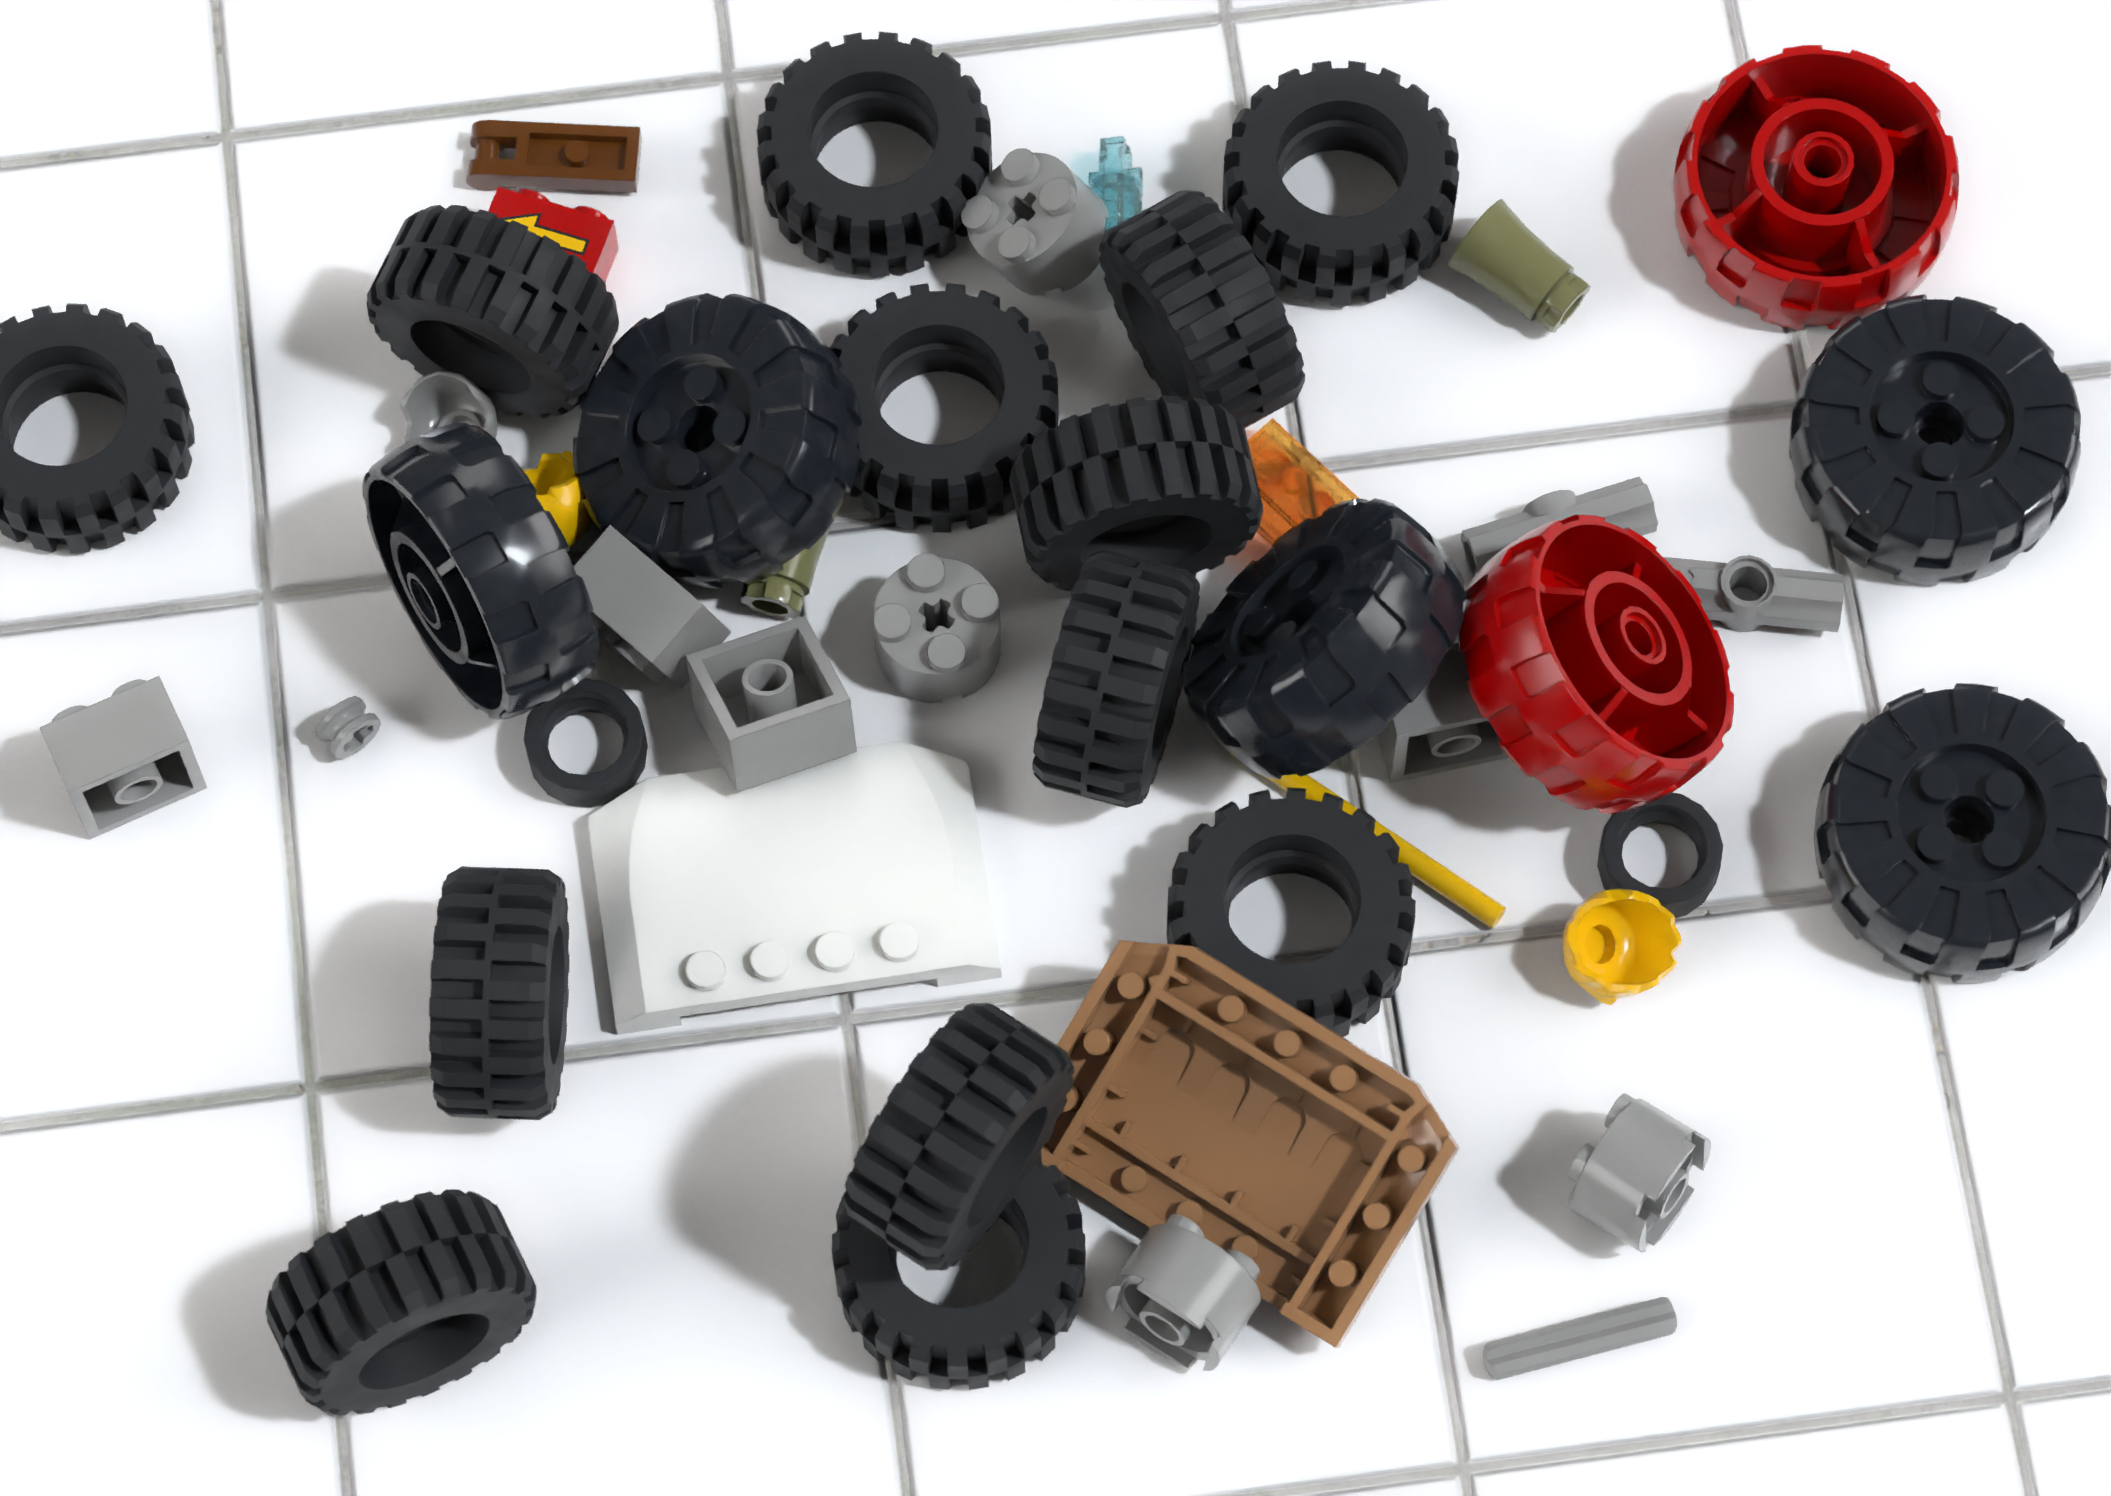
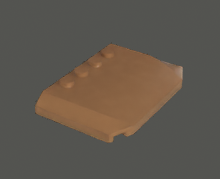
[1041,940,1459,1348]

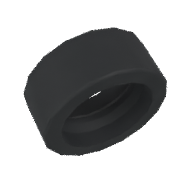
[523,679,648,808]
[1597,793,1723,918]

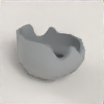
[400,370,497,443]

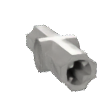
[1461,476,1658,578]
[1663,555,1844,632]

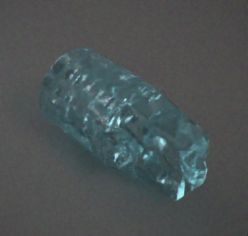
[1088,136,1143,234]

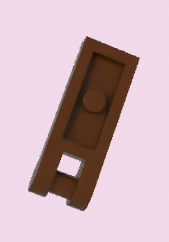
[466,120,642,193]

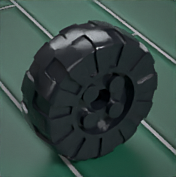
[573,293,862,589]
[1789,294,2081,586]
[362,422,600,720]
[1182,498,1467,779]
[1814,683,2111,984]

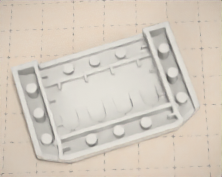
[587,741,1002,1035]

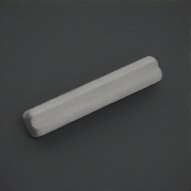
[1483,1297,1677,1380]

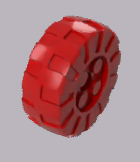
[1673,45,1960,330]
[1458,515,1734,814]

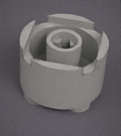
[961,148,1109,296]
[873,553,1001,703]
[1568,1093,1711,1253]
[1105,1214,1261,1371]

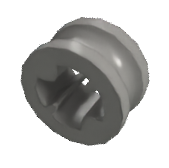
[316,696,381,759]

